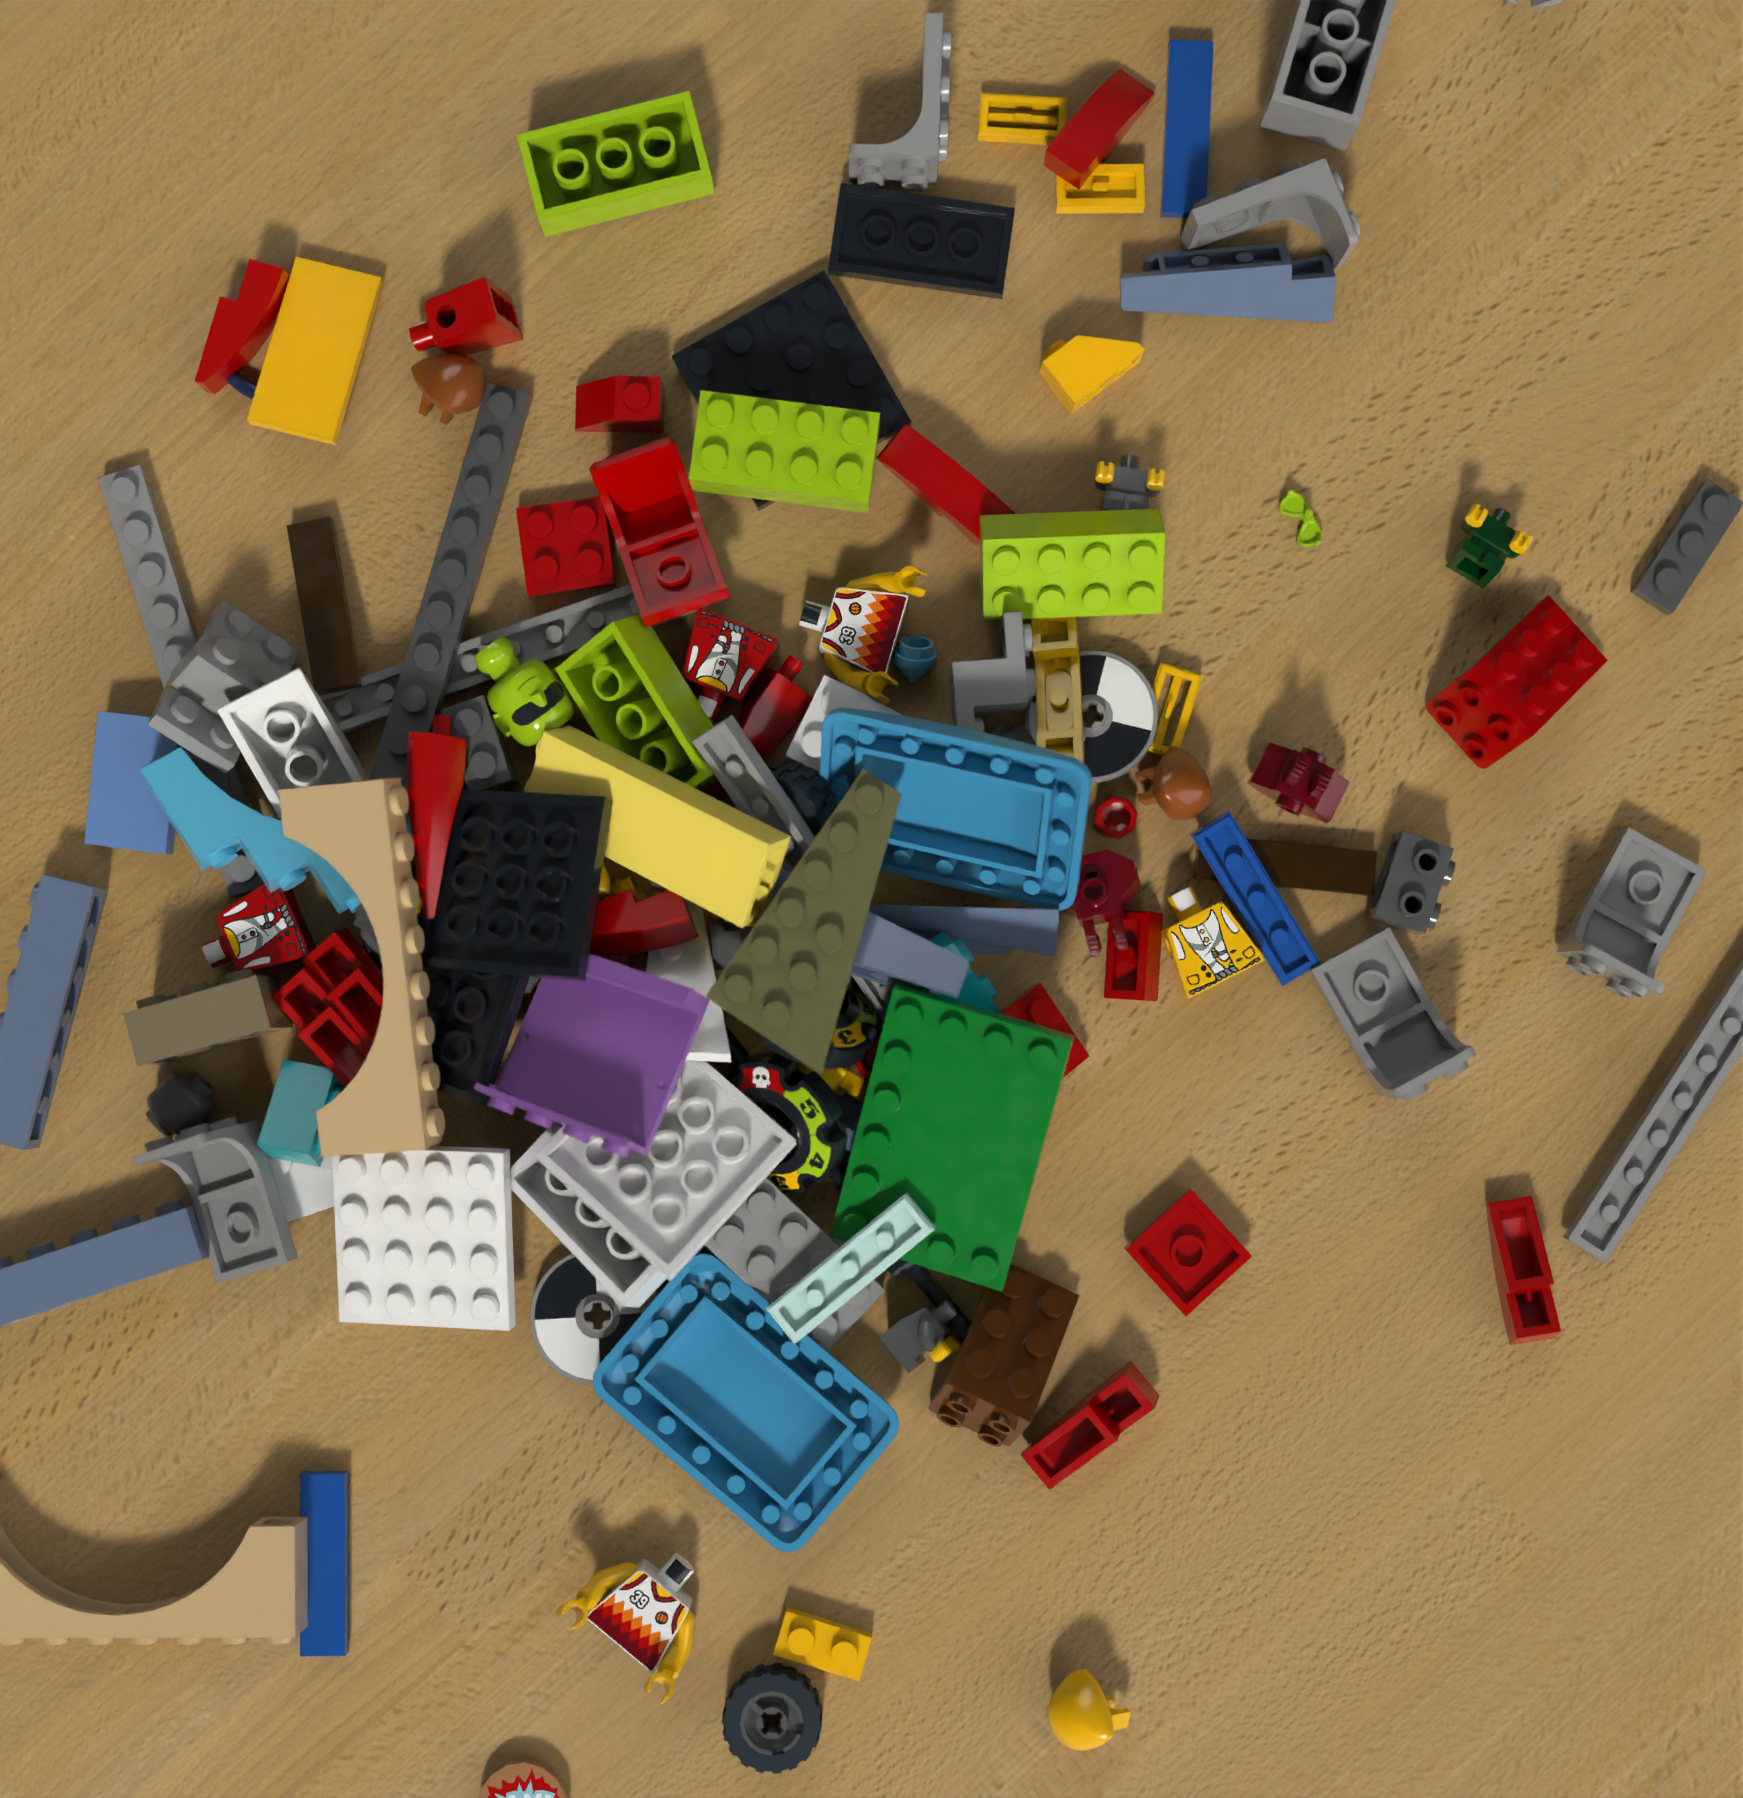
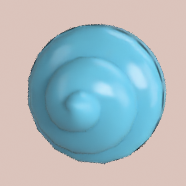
[893,635,937,683]

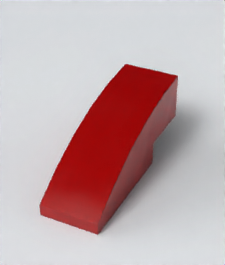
[1044,69,1155,190]
[195,259,290,394]
[876,424,1015,546]
[589,889,699,955]
[302,928,384,1049]
[271,966,370,1087]
[1486,1196,1562,1345]
[1021,1361,1160,1490]

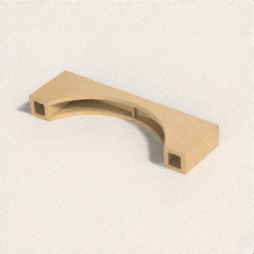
[278,777,445,1157]
[0,1517,308,1646]

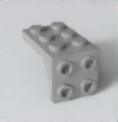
[848,13,951,191]
[1180,158,1360,269]
[1556,827,1707,999]
[1309,927,1476,1101]
[132,1117,298,1284]

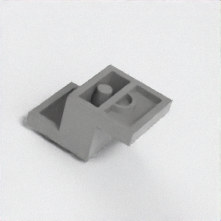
[148,600,298,774]
[949,612,1036,732]

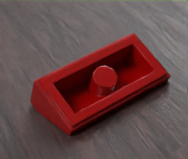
[1104,910,1163,1002]

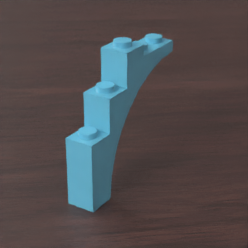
[140,747,410,914]

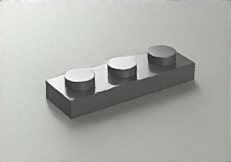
[1630,479,1743,616]

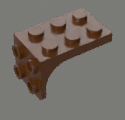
[929,1264,1080,1447]

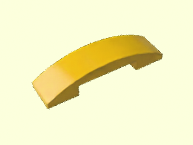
[1031,617,1084,763]

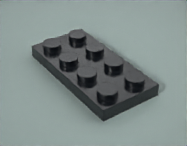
[828,183,1015,299]

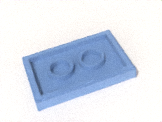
[84,711,184,854]

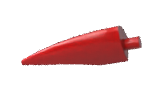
[701,655,813,800]
[407,715,467,919]

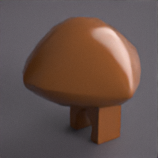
[411,353,486,425]
[1135,746,1212,820]

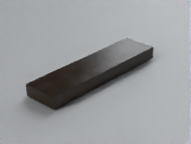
[286,516,362,696]
[1194,839,1377,896]

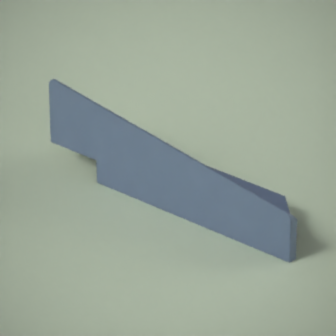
[1120,243,1336,323]
[769,868,969,997]
[869,905,1059,956]

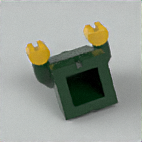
[1446,504,1533,588]

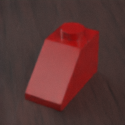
[575,375,665,433]

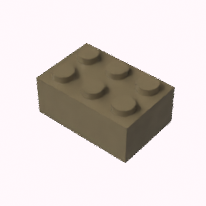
[123,969,293,1066]

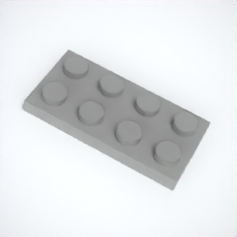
[704,1177,886,1350]

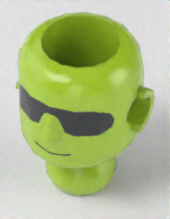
[474,636,575,746]

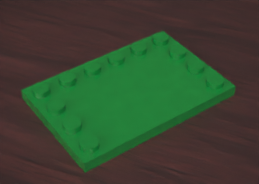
[830,983,1074,1292]

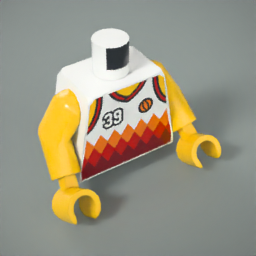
[799,566,927,705]
[556,1553,695,1704]

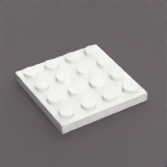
[535,1060,797,1281]
[332,1146,516,1331]

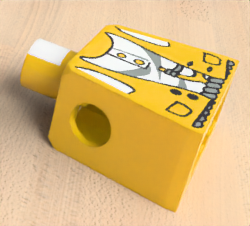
[1161,886,1264,999]

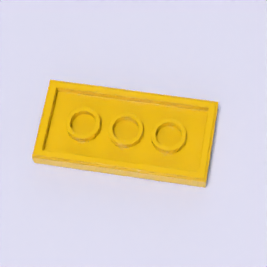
[247,257,384,445]

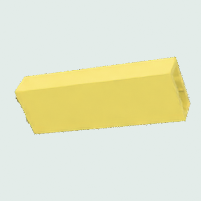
[524,725,791,928]

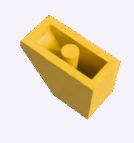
[1039,335,1145,414]

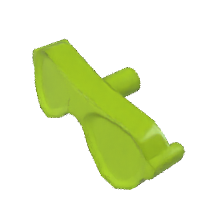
[1278,489,1323,548]

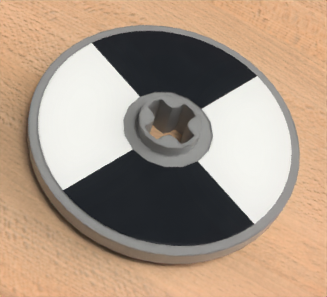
[1024,650,1158,783]
[530,1253,661,1384]

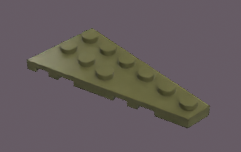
[706,769,902,1076]

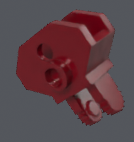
[1247,742,1350,823]
[1061,849,1141,958]

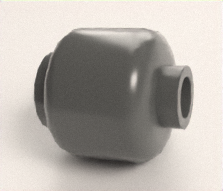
[146,1071,215,1137]

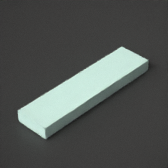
[766,1192,936,1344]

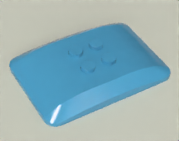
[820,708,1092,911]
[592,1253,899,1552]

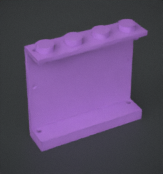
[474,954,710,1158]

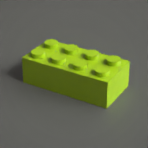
[516,91,715,237]
[689,390,880,513]
[980,508,1165,621]
[555,614,718,791]

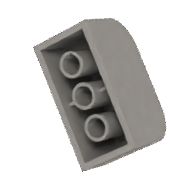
[1259,0,1396,151]

